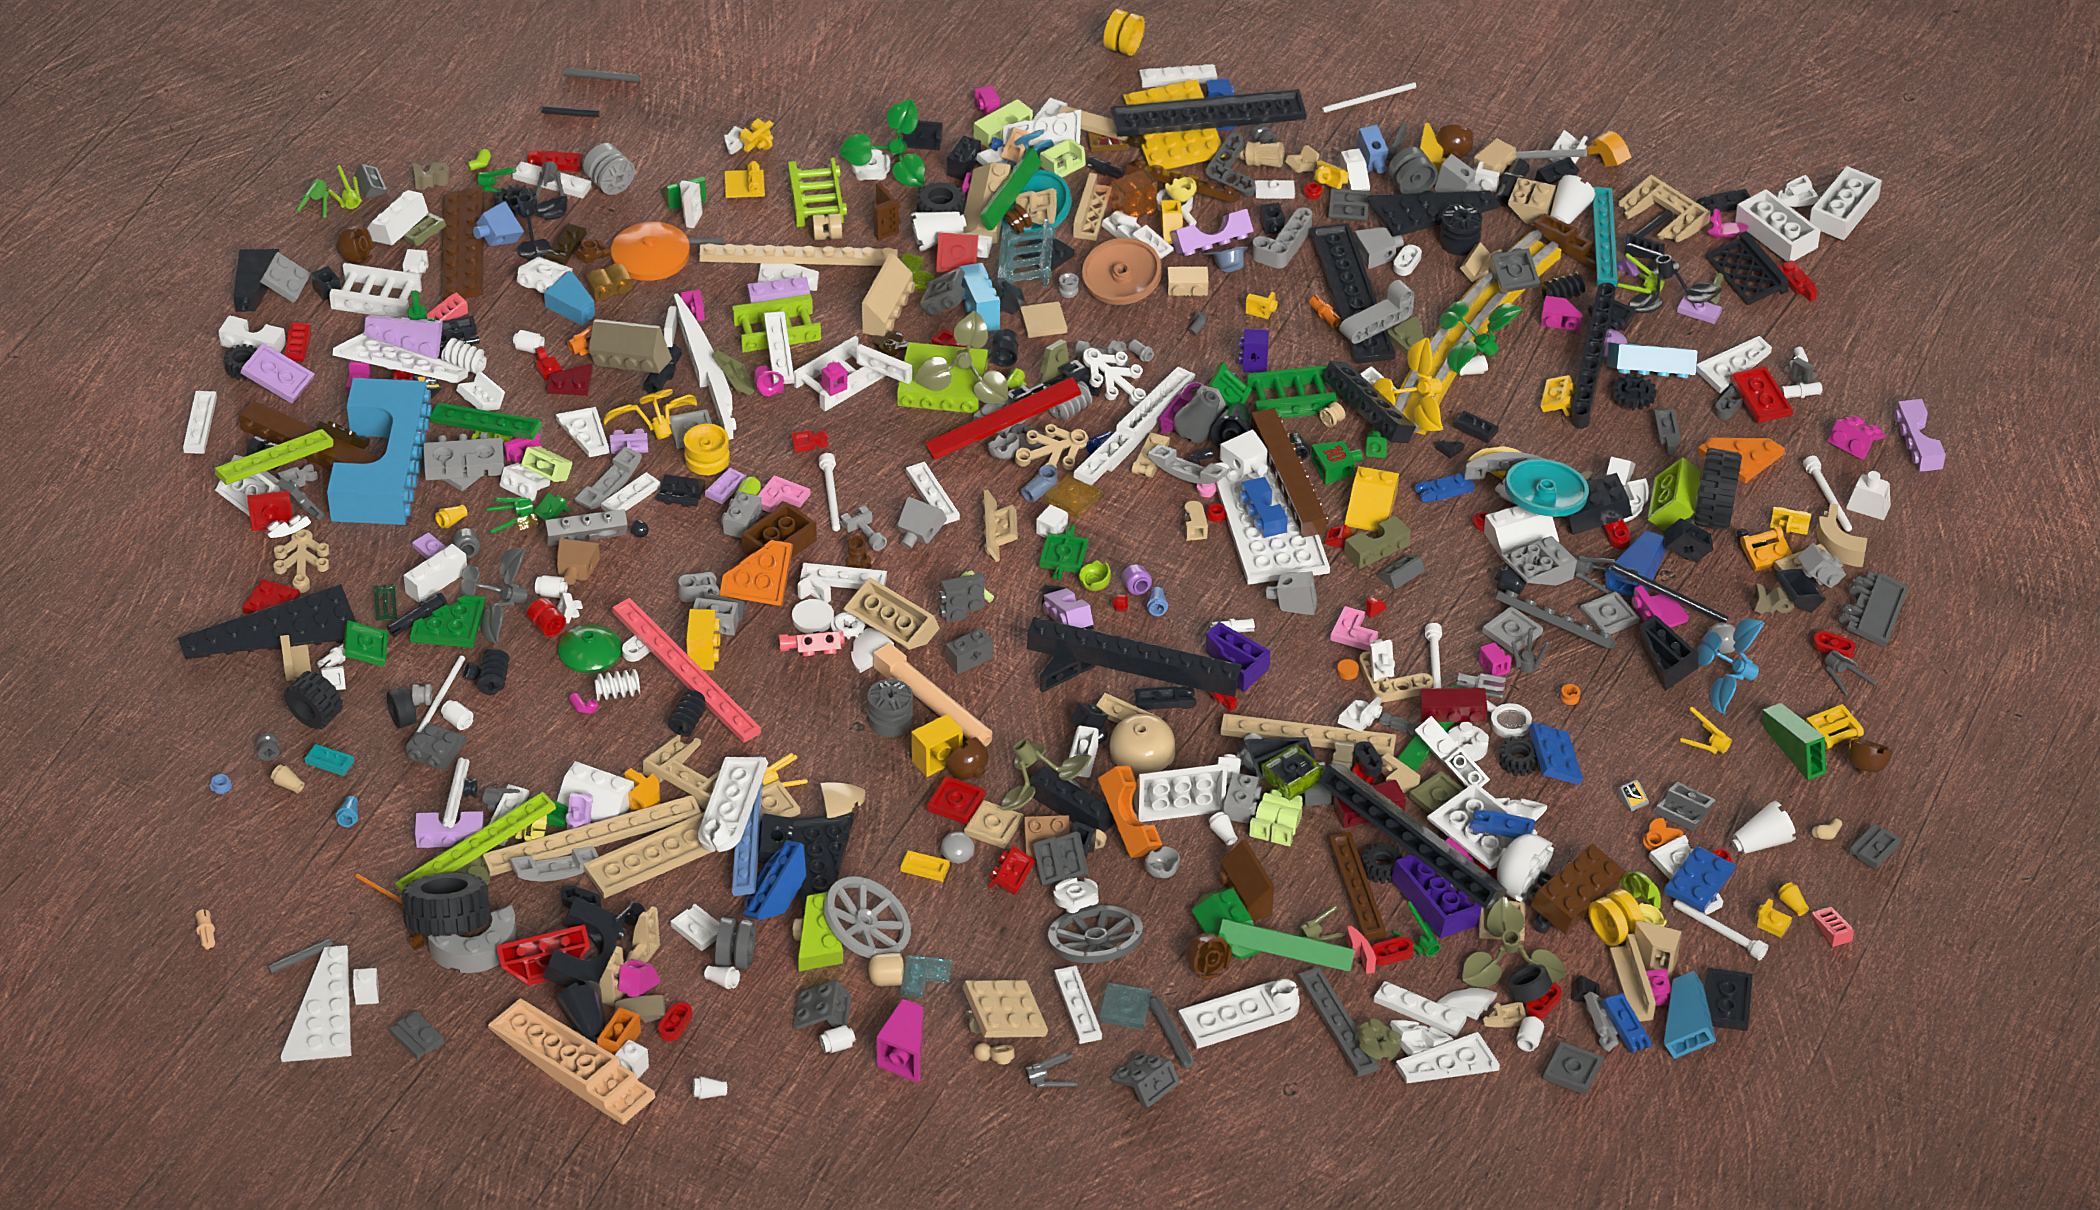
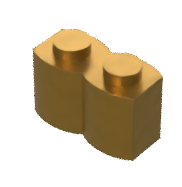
[586,264,633,301]

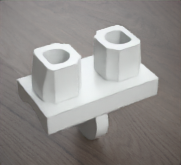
[1370,639,1395,681]

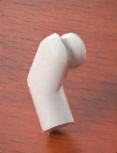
[1111,211,1137,227]
[1789,347,1808,368]

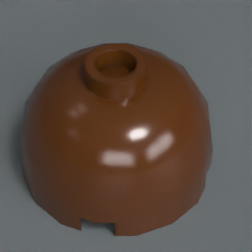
[1435,125,1473,159]
[336,224,373,264]
[945,737,989,780]
[1847,738,1893,776]
[1186,932,1232,980]

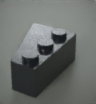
[1639,615,1698,691]
[1234,737,1315,780]

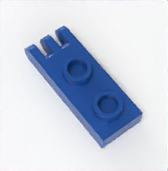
[1601,993,1652,1053]

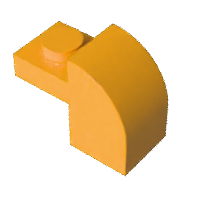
[1586,131,1631,167]
[625,768,660,811]

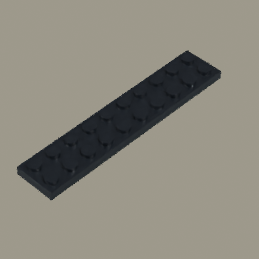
[1111,89,1307,137]
[1310,223,1395,364]

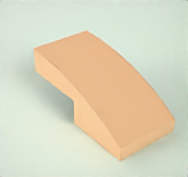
[1001,127,1030,164]

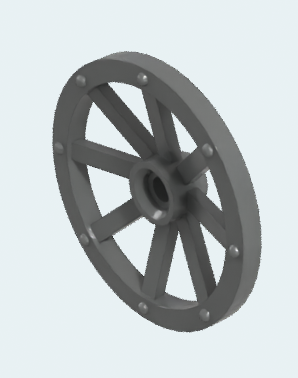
[1048,905,1144,963]

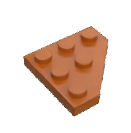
[1698,438,1785,484]
[719,540,793,606]

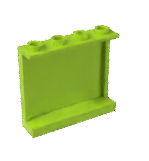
[898,342,988,413]

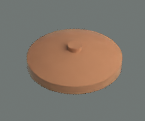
[1082,238,1162,305]

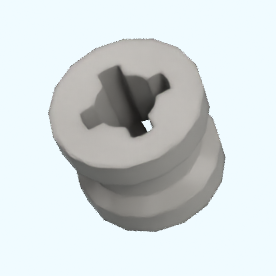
[1059,273,1079,298]
[412,684,432,706]

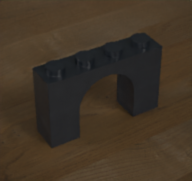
[542,897,626,988]

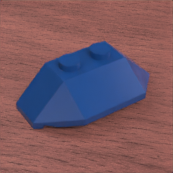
[743,840,806,920]

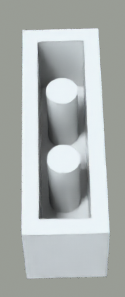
[404,544,467,603]

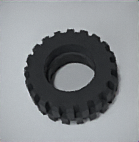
[1694,448,1742,531]
[401,872,490,937]

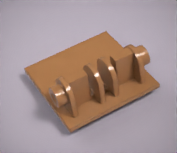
[1025,815,1070,860]

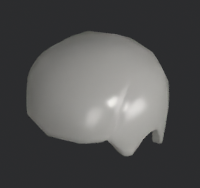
[988,433,1020,460]
[1706,622,1735,654]
[940,831,975,864]
[1145,846,1180,879]

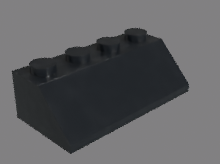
[1030,766,1116,832]

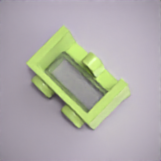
[1040,138,1086,177]

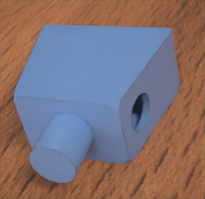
[1356,125,1388,174]
[473,202,524,246]

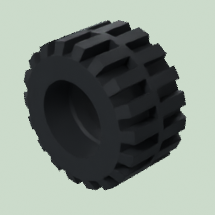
[916,181,965,215]
[284,671,343,730]

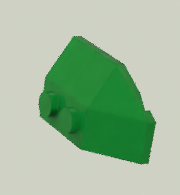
[1192,888,1261,960]

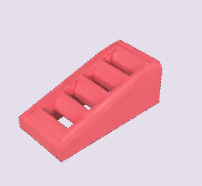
[427,293,468,321]
[1811,907,1854,947]

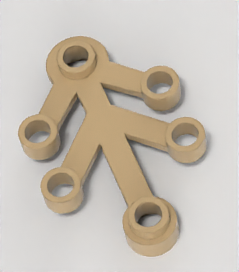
[1015,424,1089,470]
[273,529,329,593]

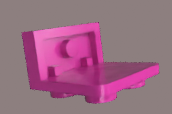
[1827,416,1886,459]
[1632,585,1689,628]

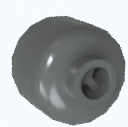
[452,528,481,559]

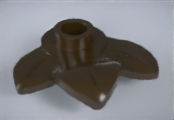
[873,331,912,356]

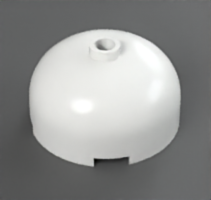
[1497,834,1554,902]

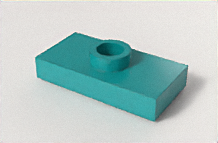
[304,744,354,776]

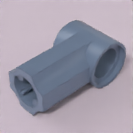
[1021,465,1058,503]

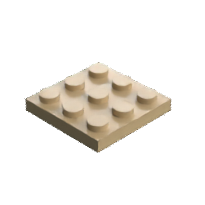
[963,980,1048,1037]

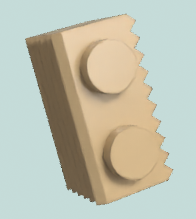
[1474,138,1516,175]
[1167,267,1208,296]

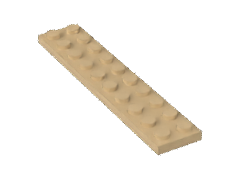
[583,780,800,899]

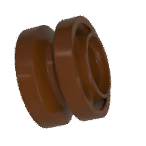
[1004,203,1033,235]

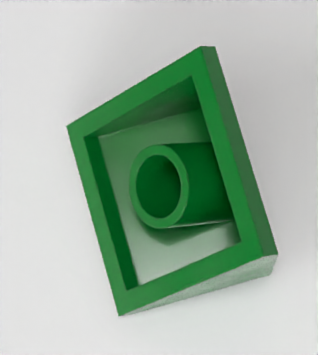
[660,177,706,210]

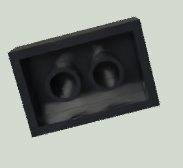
[1565,472,1633,535]

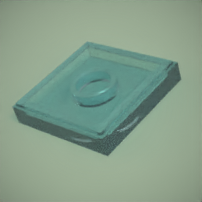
[1099,983,1153,1030]

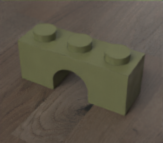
[1344,516,1411,569]

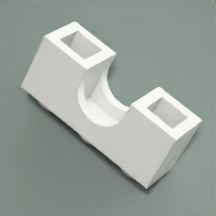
[219,316,286,353]

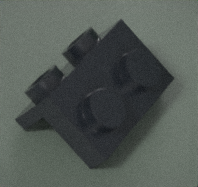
[1588,300,1636,332]

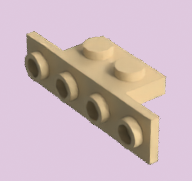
[982,489,1018,562]

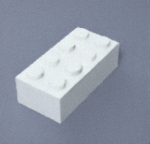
[1810,166,1882,240]
[1735,189,1820,261]

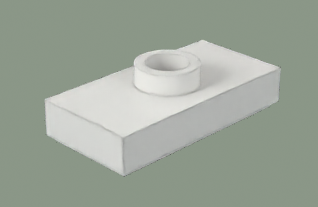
[1255,180,1295,198]

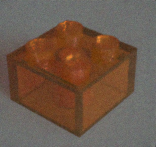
[1111,168,1157,219]

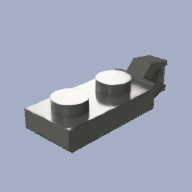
[1654,409,1680,455]

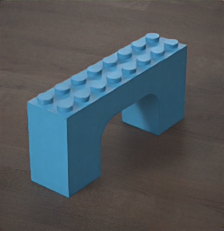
[327,378,432,525]

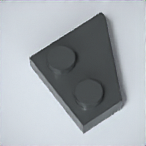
[277,478,325,521]

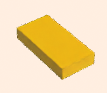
[901,851,950,882]

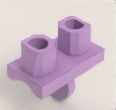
[610,429,648,454]
[566,792,593,830]

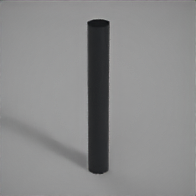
[542,106,600,118]
[1635,209,1673,237]

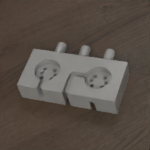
[424,432,504,480]
[545,509,627,546]

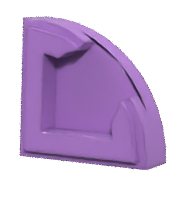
[1617,258,1640,277]

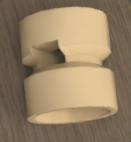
[812,213,842,241]

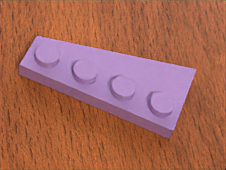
[364,315,443,359]

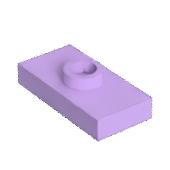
[1677,296,1722,324]
[705,468,746,504]
[412,532,446,560]

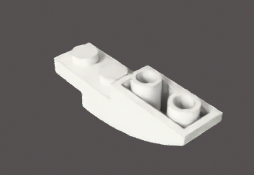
[1415,716,1490,788]

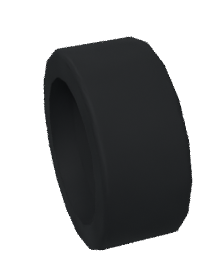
[1506,964,1553,1003]

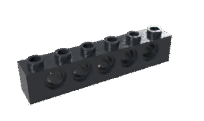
[1322,361,1416,444]

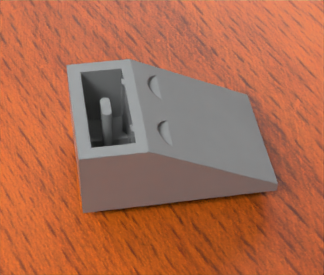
[1501,535,1577,586]

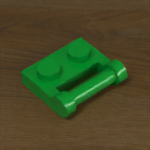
[1208,362,1252,408]

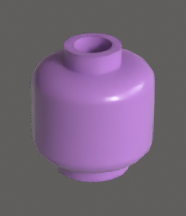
[1121,564,1152,595]

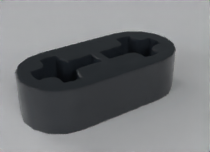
[1354,741,1383,777]
[561,886,602,908]

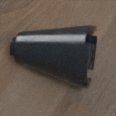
[1211,402,1251,449]
[557,981,605,1045]

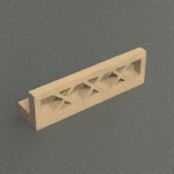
[1073,173,1112,241]
[1609,934,1656,1021]

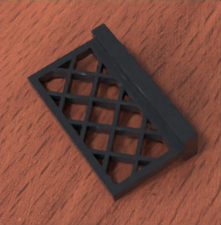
[1706,231,1788,306]

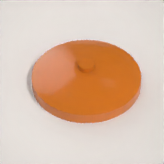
[611,222,690,281]

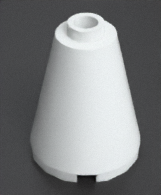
[1550,175,1595,224]
[911,212,966,251]
[1731,801,1796,854]

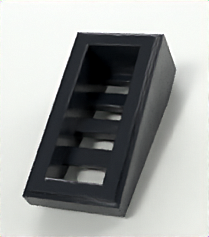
[1624,233,1665,259]

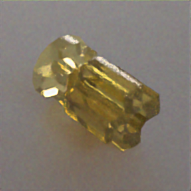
[516,514,538,531]

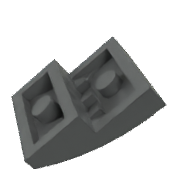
[1329,188,1370,222]
[1655,782,1716,831]
[1033,832,1089,886]

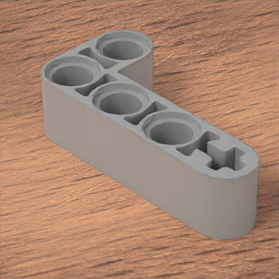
[1252,208,1313,268]
[1339,280,1414,344]

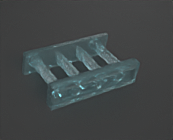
[997,220,1055,293]

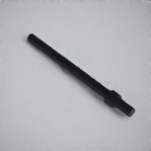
[1611,562,1729,623]

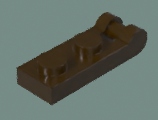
[545,223,587,265]

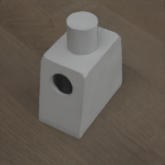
[1434,154,1482,192]
[1354,227,1404,269]
[898,497,947,549]
[1266,571,1317,615]

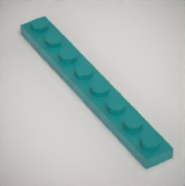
[1592,187,1618,287]

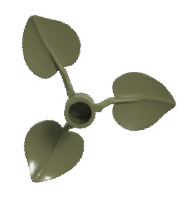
[915,311,1008,404]
[1000,739,1091,811]
[1462,897,1566,988]

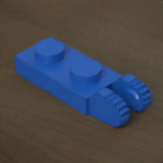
[1414,472,1475,503]
[1469,810,1535,839]

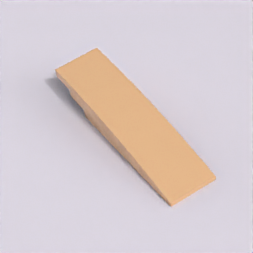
[488,998,655,1125]

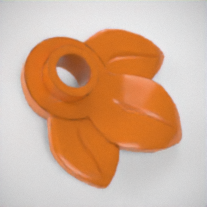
[1642,818,1683,852]

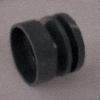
[1440,204,1483,256]

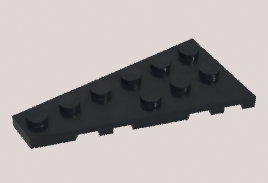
[1367,190,1499,237]

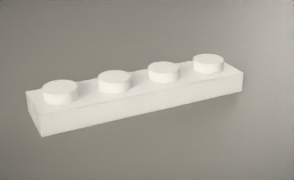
[1139,64,1217,88]
[513,162,591,199]
[764,312,794,384]
[183,391,217,454]
[906,462,960,525]
[800,563,887,589]
[1054,966,1102,1044]
[1374,981,1467,1037]

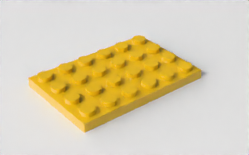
[1123,79,1225,170]

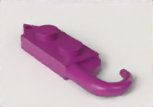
[1159,382,1205,434]

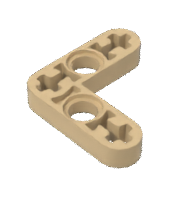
[1359,651,1433,702]

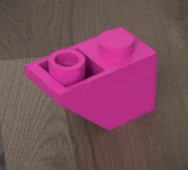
[1541,296,1583,332]
[618,959,660,997]

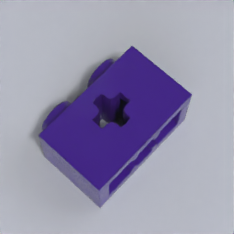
[1239,329,1268,373]

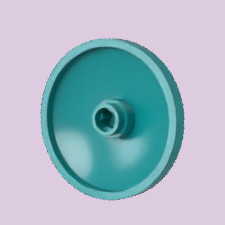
[1001,170,1072,237]
[1505,459,1589,517]

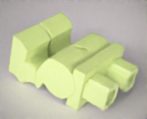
[1249,789,1303,847]

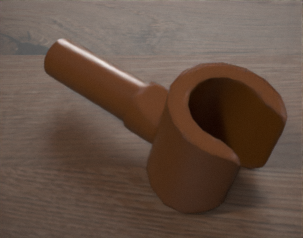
[406,927,425,950]

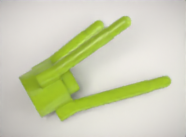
[328,165,362,209]
[1617,253,1664,294]
[1006,368,1027,389]

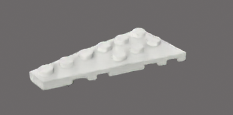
[333,333,469,383]
[281,945,351,1062]

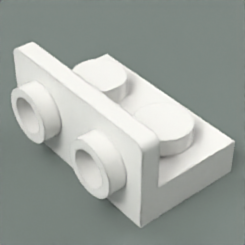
[680,180,703,228]
[500,463,551,501]
[1338,697,1382,732]

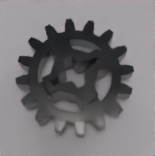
[494,184,537,217]
[1612,374,1657,411]

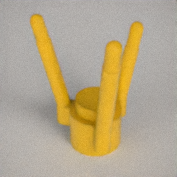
[1680,707,1732,754]
[763,753,808,787]

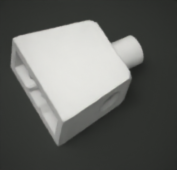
[1220,429,1268,475]
[1846,471,1891,520]

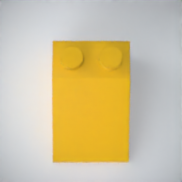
[1345,466,1399,532]

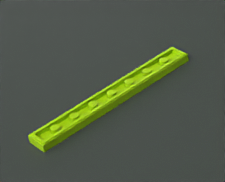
[395,792,556,893]

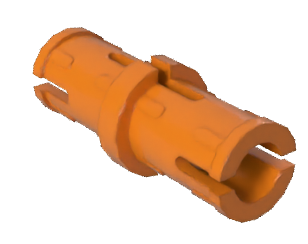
[1309,295,1342,328]

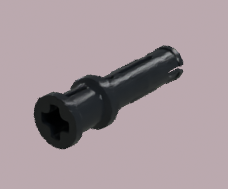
[387,591,448,637]

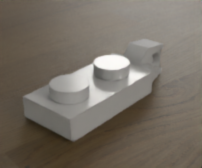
[1584,992,1619,1051]

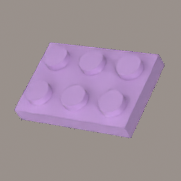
[241,343,315,404]

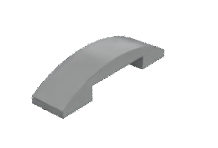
[1148,444,1229,484]
[575,446,642,510]
[1464,452,1544,480]
[510,846,599,881]

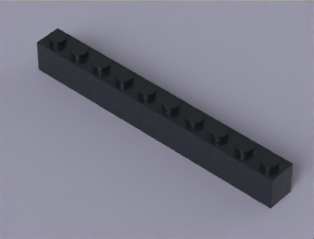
[1027,617,1242,697]
[1318,763,1507,909]

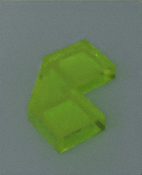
[901,253,935,291]

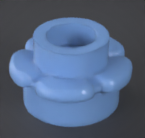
[210,774,232,794]

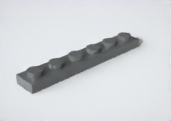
[1495,589,1617,649]
[1298,967,1379,1077]

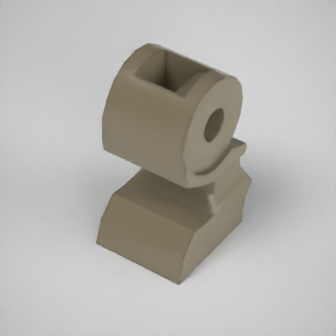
[412,162,450,190]
[1751,583,1794,614]
[1332,740,1355,770]

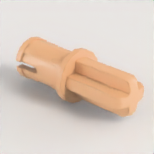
[196,909,215,950]

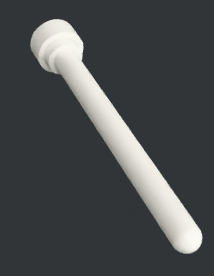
[819,453,840,532]
[1803,456,1852,532]
[1425,623,1442,688]
[1673,900,1768,960]

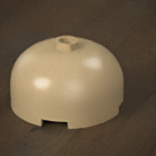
[1110,713,1175,778]

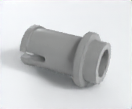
[1129,339,1154,362]

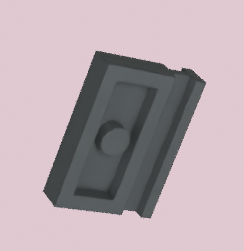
[1849,823,1902,869]
[389,1011,444,1060]

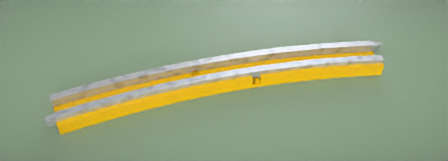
[1395,230,1561,435]

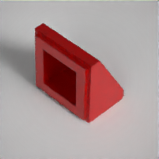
[1324,524,1353,549]

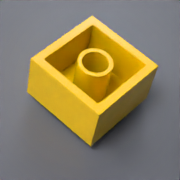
[687,609,721,670]
[912,714,963,777]

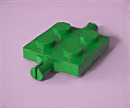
[1040,525,1089,580]

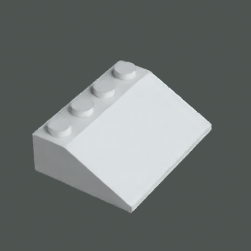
[1134,764,1227,822]
[1427,783,1537,869]

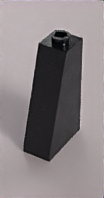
[233,249,280,312]

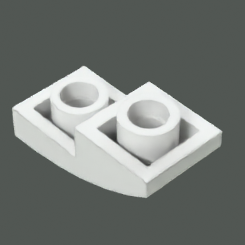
[264,514,311,538]

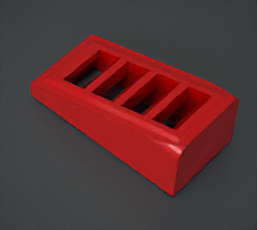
[284,322,312,362]

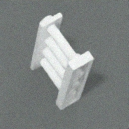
[329,263,422,319]
[793,336,886,411]

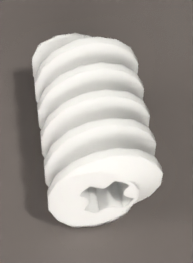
[441,338,487,374]
[594,669,640,701]

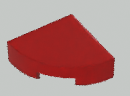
[1365,597,1386,619]

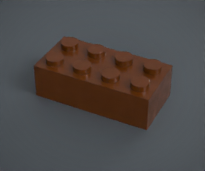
[1531,843,1626,934]

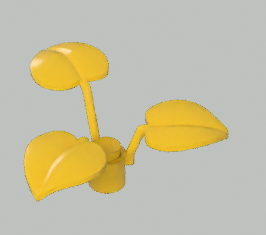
[1373,338,1443,431]
[603,389,697,440]

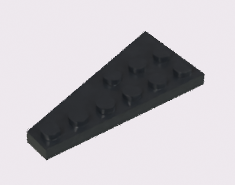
[789,812,855,918]

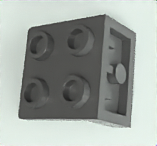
[794,980,852,1030]
[1110,1053,1180,1108]

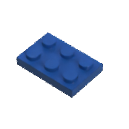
[1528,722,1583,785]
[1664,846,1736,913]

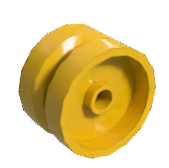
[1104,9,1145,56]
[683,423,730,476]
[1589,888,1644,947]

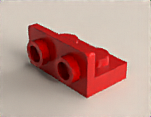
[988,846,1035,895]

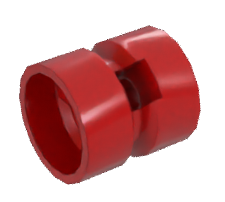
[527,598,566,637]

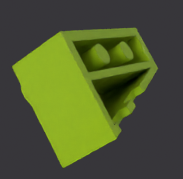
[799,892,843,972]

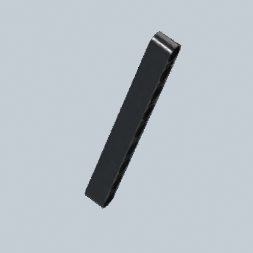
[1572,282,1616,429]

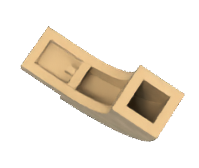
[1817,503,1867,567]

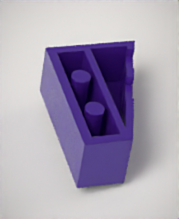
[1205,622,1270,692]

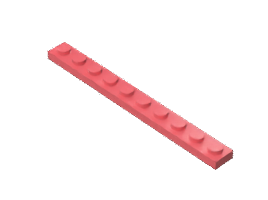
[612,598,761,743]

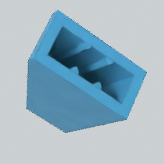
[544,271,595,326]

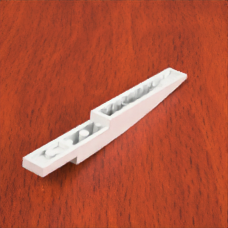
[674,294,736,439]
[1074,367,1195,485]

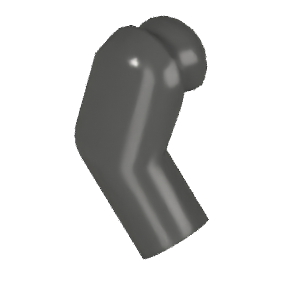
[1188,312,1208,336]

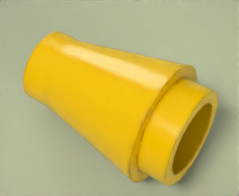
[435,505,468,528]
[1778,882,1809,916]

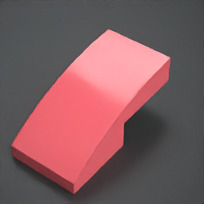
[1346,926,1376,974]

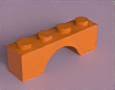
[1098,766,1163,858]

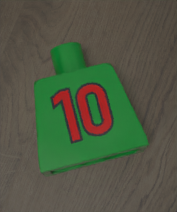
[1311,441,1363,485]

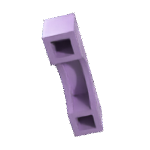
[1170,209,1254,256]
[1894,399,1946,472]

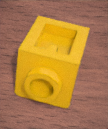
[1246,292,1278,319]
[1756,899,1792,938]

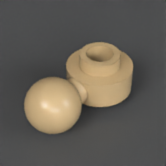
[974,1043,1015,1064]

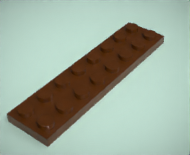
[442,186,484,301]

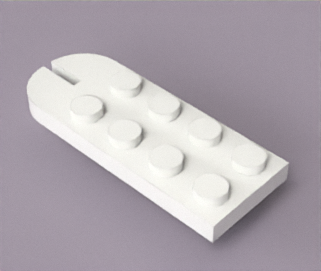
[698,757,768,852]
[1178,979,1300,1049]

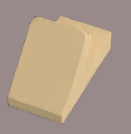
[1382,753,1420,793]

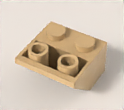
[1508,178,1556,225]
[1634,920,1681,981]

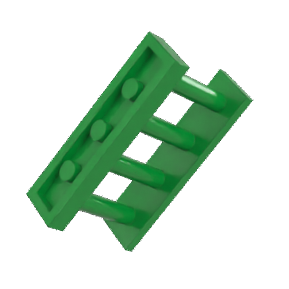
[1247,365,1337,419]

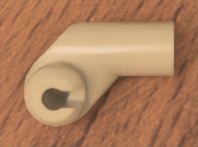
[1812,818,1842,840]

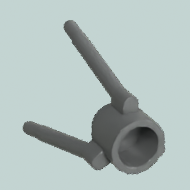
[536,162,565,200]
[1575,555,1615,594]
[1511,628,1549,673]
[1825,651,1877,696]
[483,787,532,812]
[1026,1053,1078,1089]

